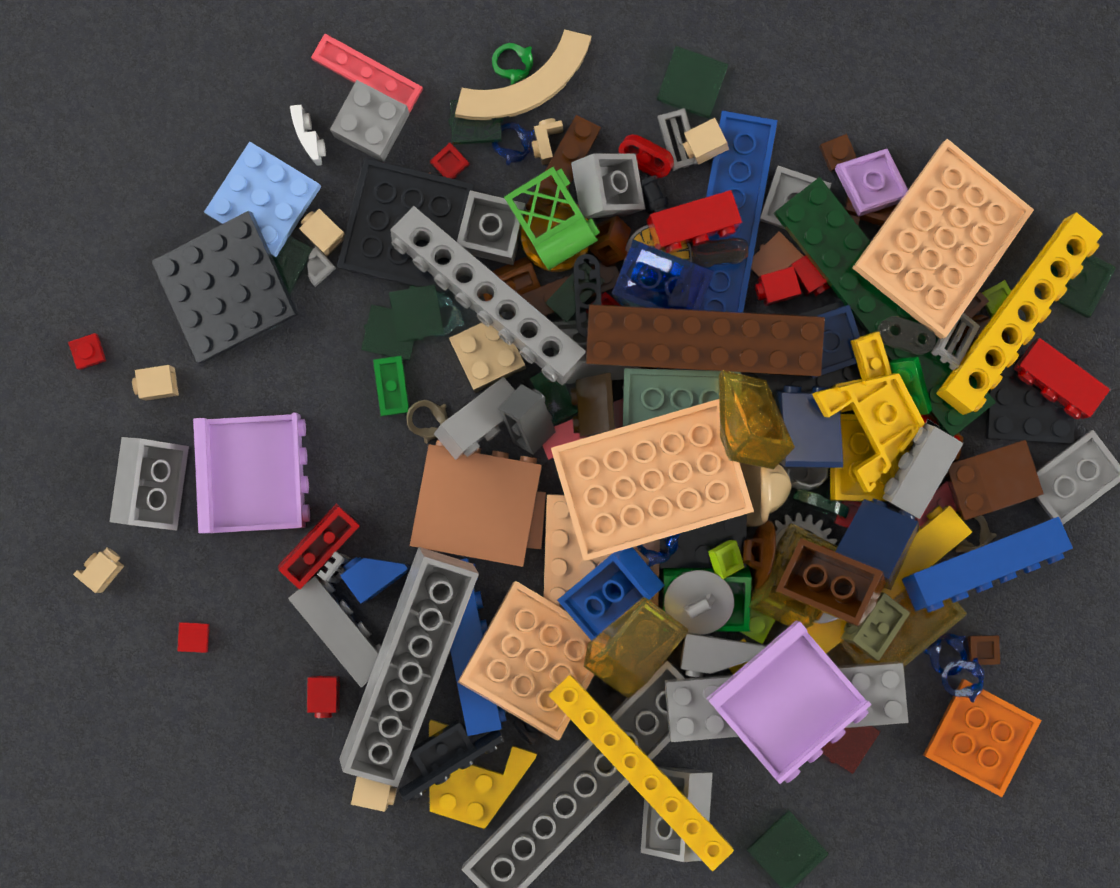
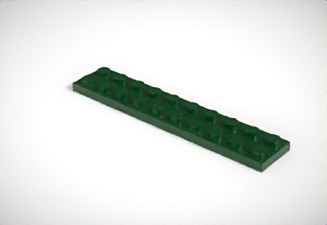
[773,177,996,437]

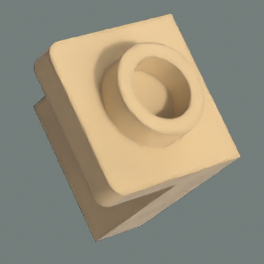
[531,118,563,165]

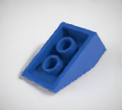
[557,547,664,644]

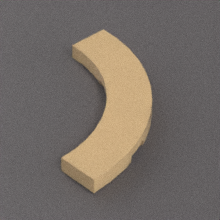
[455,29,592,120]

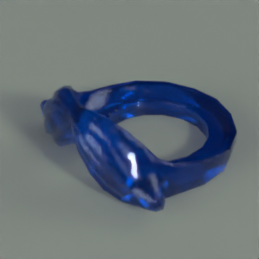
[492,122,534,165]
[637,533,680,567]
[924,633,967,676]
[941,658,985,703]

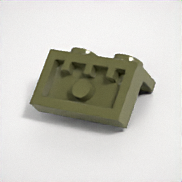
[841,592,910,661]

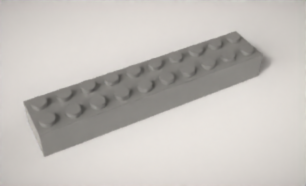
[461,659,685,888]

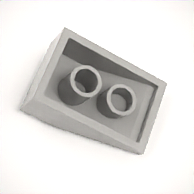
[680,632,767,678]

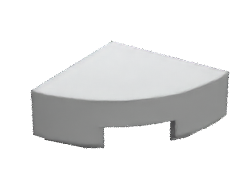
[307,247,336,287]

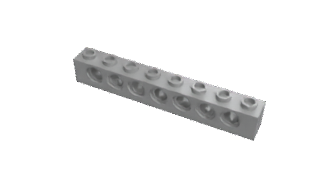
[390,206,586,385]

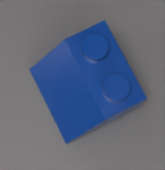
[340,557,411,604]

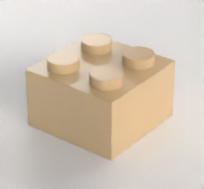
[449,315,526,393]

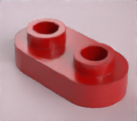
[619,134,674,178]

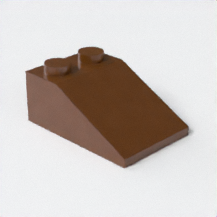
[945,440,1044,520]

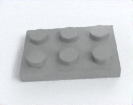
[1035,430,1120,524]

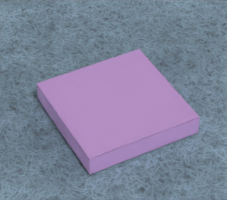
[835,149,908,217]

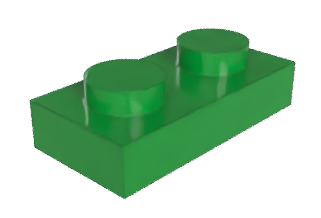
[373,356,409,417]
[889,357,932,415]

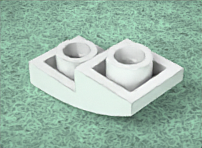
[290,105,326,166]

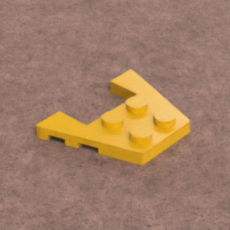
[812,373,925,492]
[429,719,537,829]

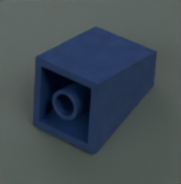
[771,385,843,468]
[835,499,919,590]

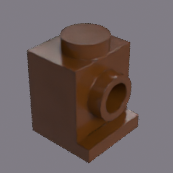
[588,215,631,267]

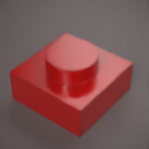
[68,333,106,370]

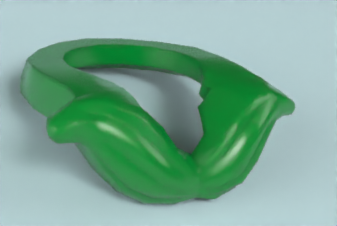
[492,43,533,85]

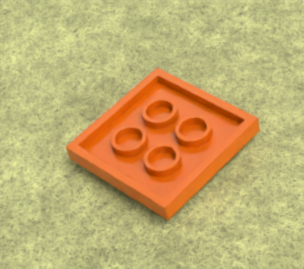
[923,679,1042,797]

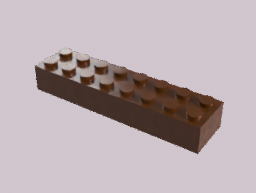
[586,304,825,376]

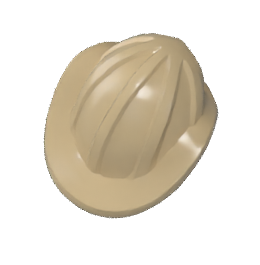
[739,442,791,527]

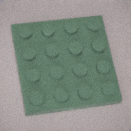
[623,368,741,460]

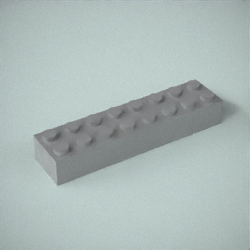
[339,547,479,787]
[664,661,909,742]

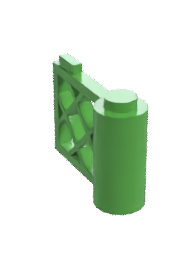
[504,166,600,270]

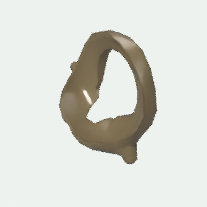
[406,400,448,444]
[956,515,997,553]

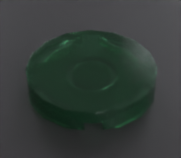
[793,489,850,519]

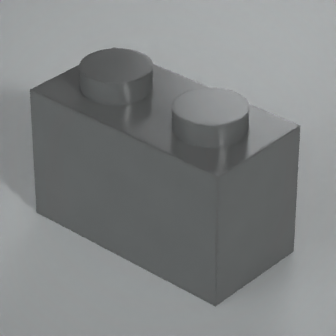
[498,384,556,454]

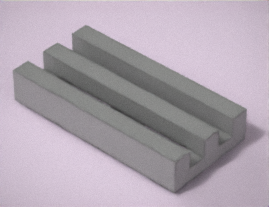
[657,108,698,171]
[931,313,980,370]
[317,552,352,584]

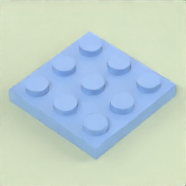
[204,141,322,257]

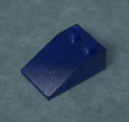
[612,239,714,310]

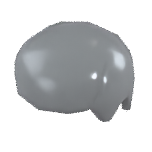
[783,466,829,492]

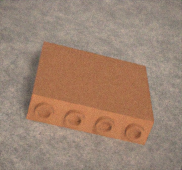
[410,440,542,567]

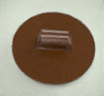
[743,520,776,589]

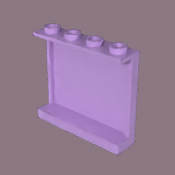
[193,413,310,534]
[706,620,872,784]

